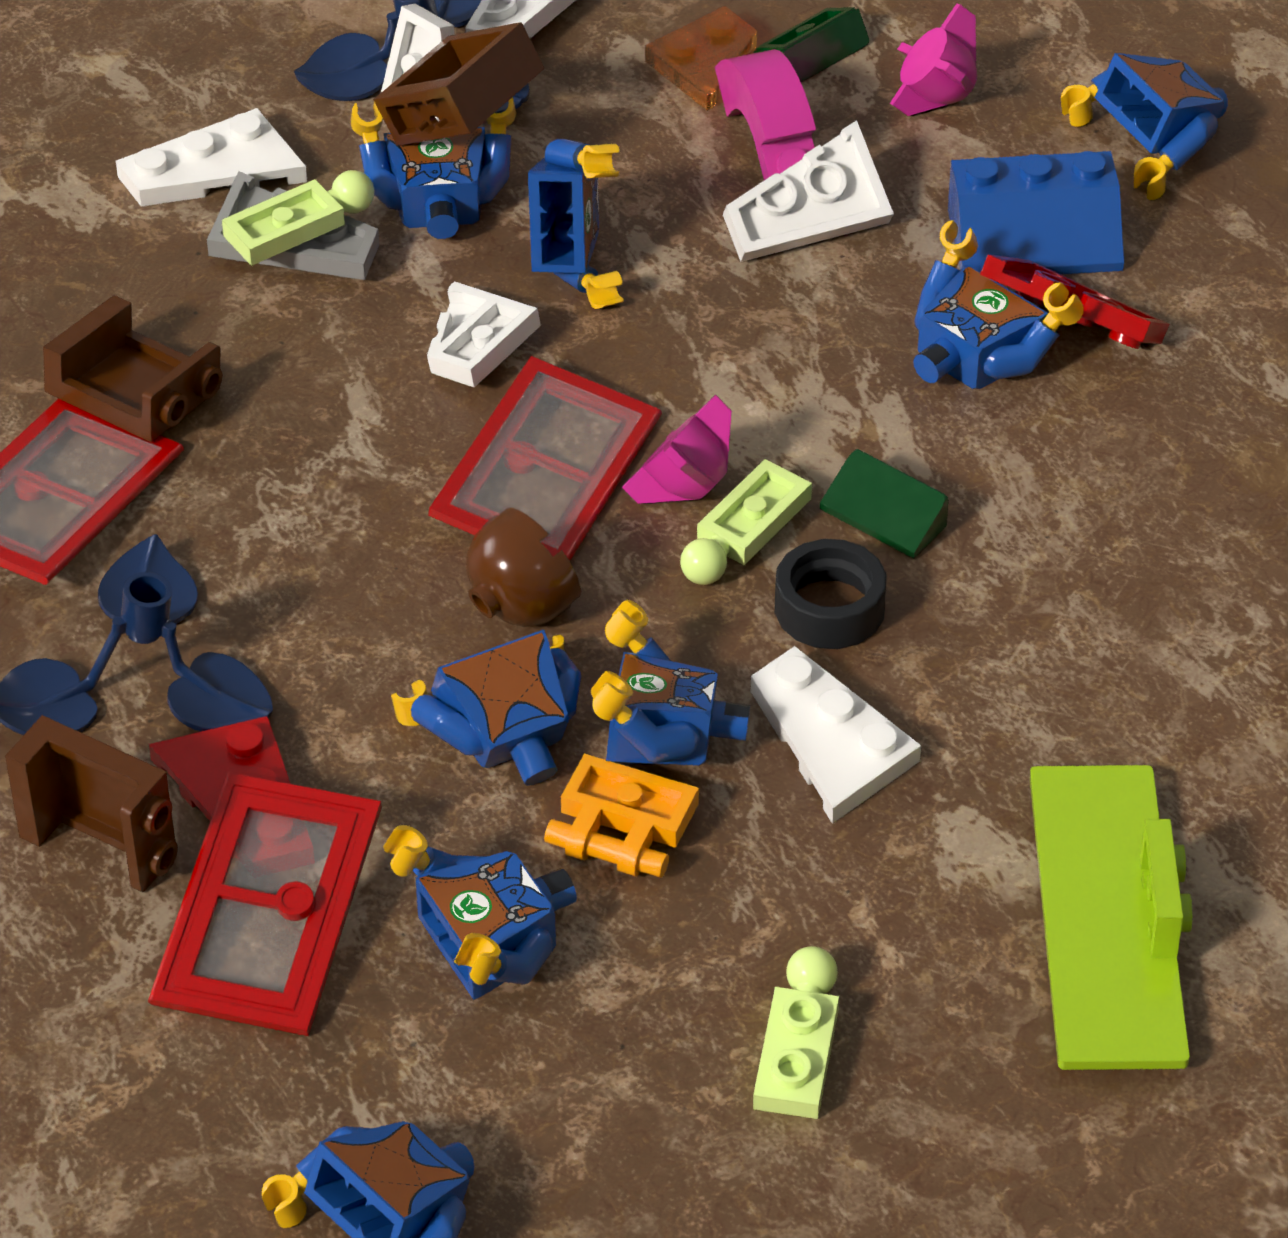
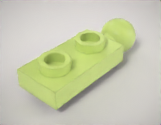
[222,170,375,266]
[680,459,812,585]
[753,946,839,1119]

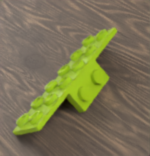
[1030,765,1193,1070]

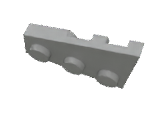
[207,171,379,280]

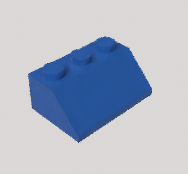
[948,151,1124,274]

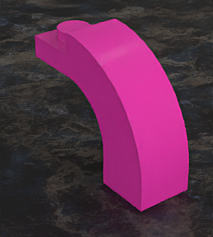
[715,49,816,180]

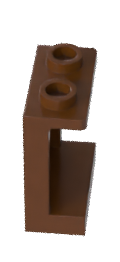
[43,295,223,442]
[5,715,178,892]

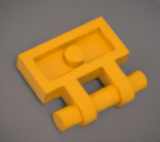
[544,753,699,878]

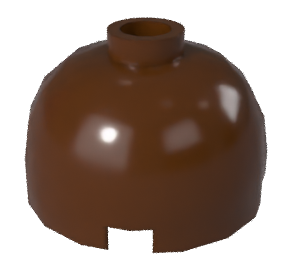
[466,507,582,627]

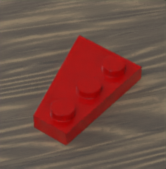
[149,716,315,879]

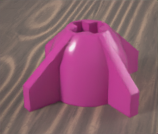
[890,3,977,116]
[622,394,732,504]

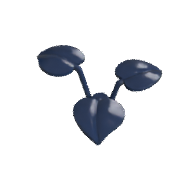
[294,0,530,113]
[0,534,273,735]

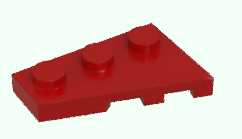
[980,254,1170,349]

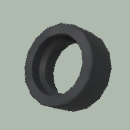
[774,539,887,649]

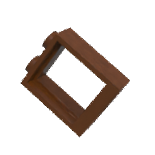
[373,22,545,146]

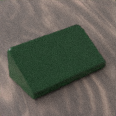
[753,7,869,83]
[820,449,949,559]

